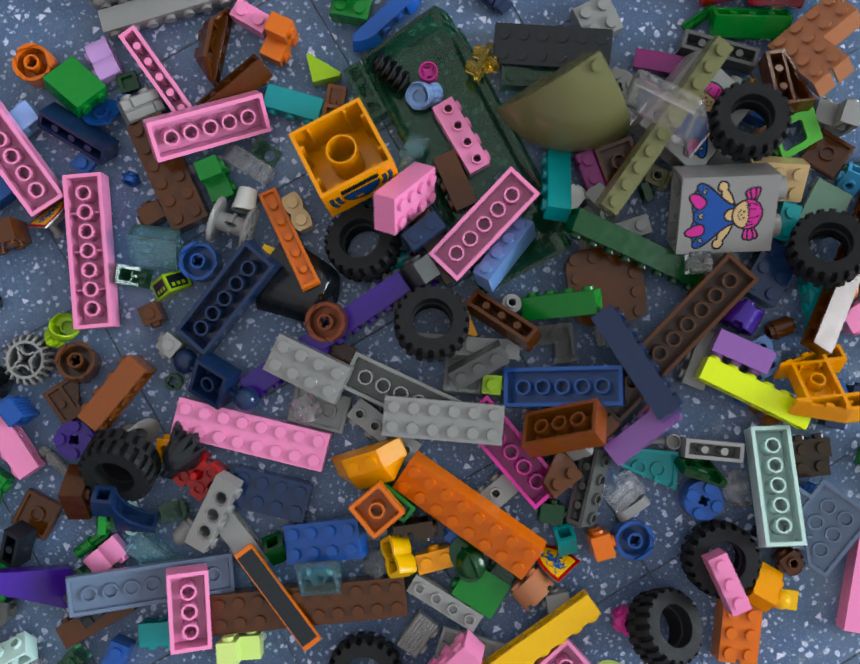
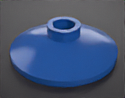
[82,99,120,126]

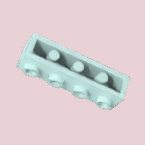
[0,631,38,664]

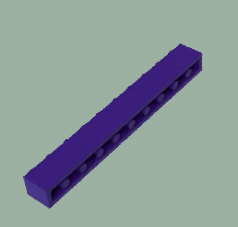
[239,271,412,399]

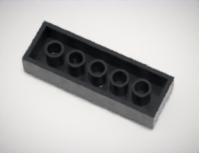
[492,22,614,69]

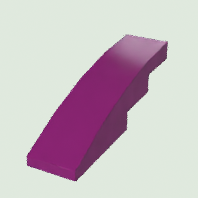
[632,48,683,76]

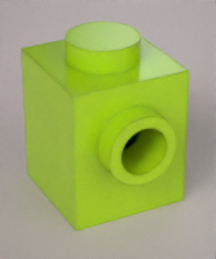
[481,374,504,395]

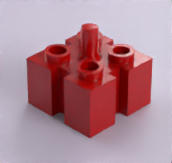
[171,446,230,502]

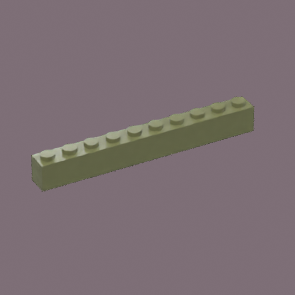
[594,35,734,216]

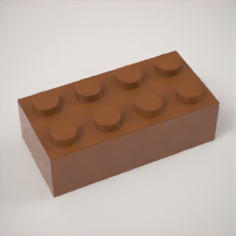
[77,355,158,431]
[521,398,608,458]

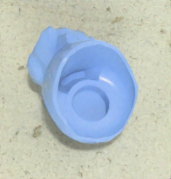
[405,81,443,111]

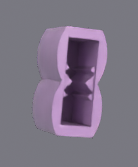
[84,37,125,85]

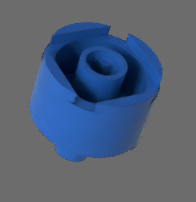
[178,242,223,282]
[678,479,724,520]
[611,517,655,561]

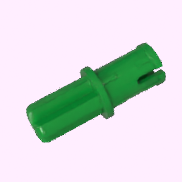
[73,529,111,558]

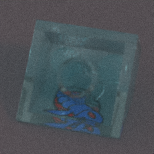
[295,560,342,596]

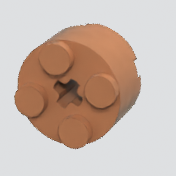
[510,566,554,611]

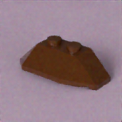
[194,8,233,87]

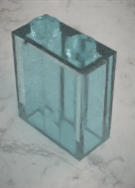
[126,223,182,272]

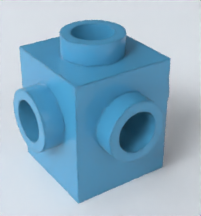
[835,162,860,197]

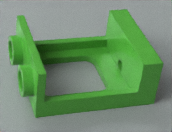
[762,106,823,157]

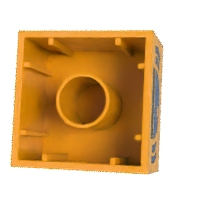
[288,97,399,217]

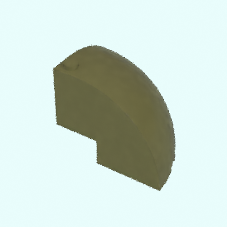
[495,51,630,153]

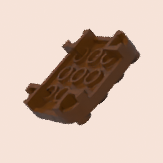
[563,248,647,327]

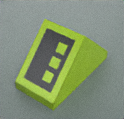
[151,270,194,302]

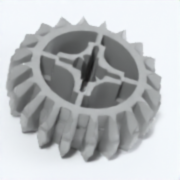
[1,334,56,386]

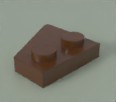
[42,379,82,424]
[541,453,583,499]

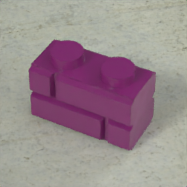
[572,150,607,191]

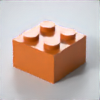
[348,479,406,539]

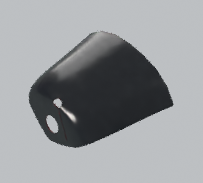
[256,243,340,322]

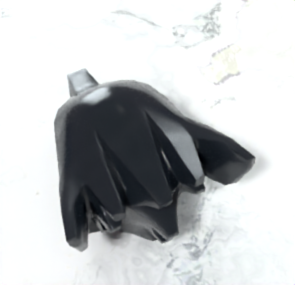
[160,421,207,479]

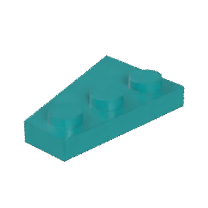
[621,448,679,490]

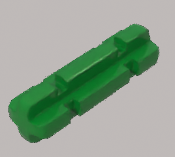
[681,4,714,31]

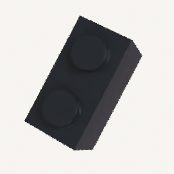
[0,520,37,568]

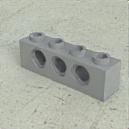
[184,470,244,553]
[406,569,483,633]

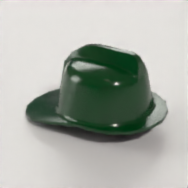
[449,537,486,583]

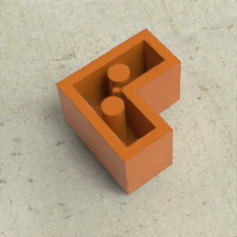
[259,11,299,68]

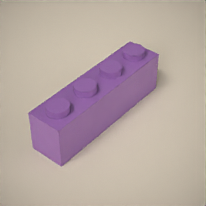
[603,410,683,466]

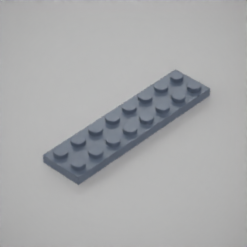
[65,551,235,618]

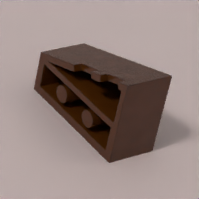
[758,49,818,113]

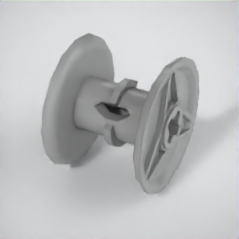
[206,196,259,248]

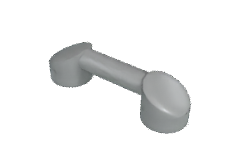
[649,434,682,450]

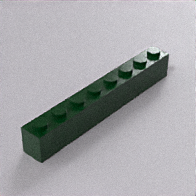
[564,208,709,291]

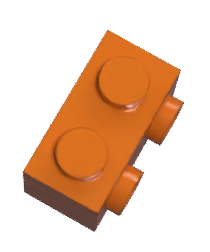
[584,525,616,562]

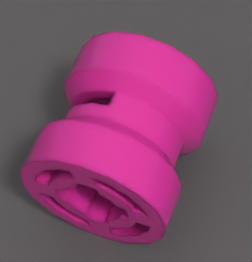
[419,61,438,84]

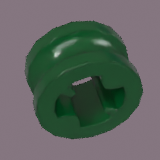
[164,373,184,391]

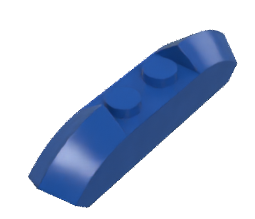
[353,0,422,52]

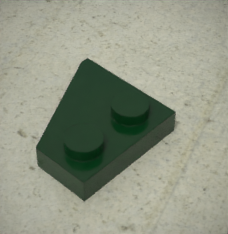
[674,456,728,488]

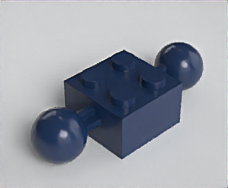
[173,349,259,412]

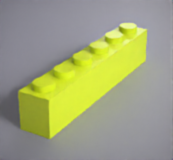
[693,355,811,430]

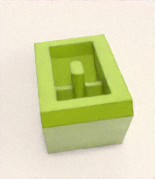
[306,53,343,88]

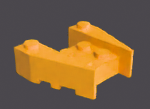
[773,344,860,423]

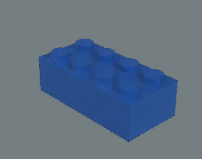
[283,516,369,565]

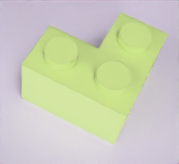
[216,631,264,664]

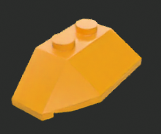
[331,437,407,490]

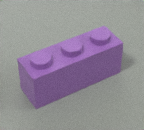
[708,328,777,376]

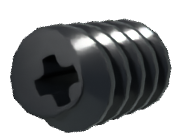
[368,50,410,93]

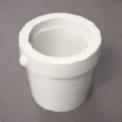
[231,186,257,215]

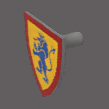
[27,199,65,238]
[537,545,580,583]

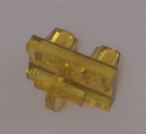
[465,42,500,83]

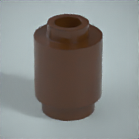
[764,316,796,340]

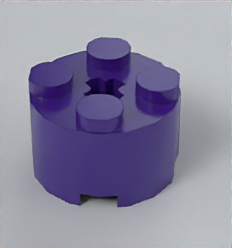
[719,299,765,336]
[53,420,101,460]

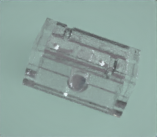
[602,470,648,515]

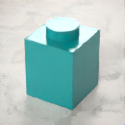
[552,523,578,557]

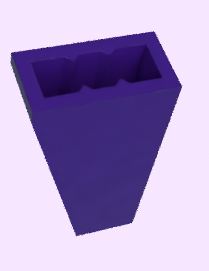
[0,564,72,608]

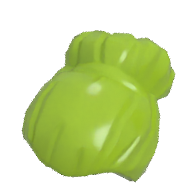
[44,313,80,349]

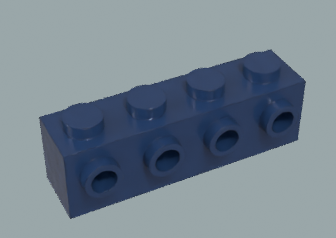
[38,102,119,165]

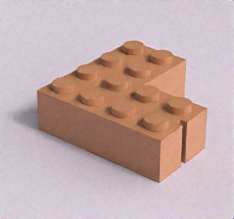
[767,0,860,98]

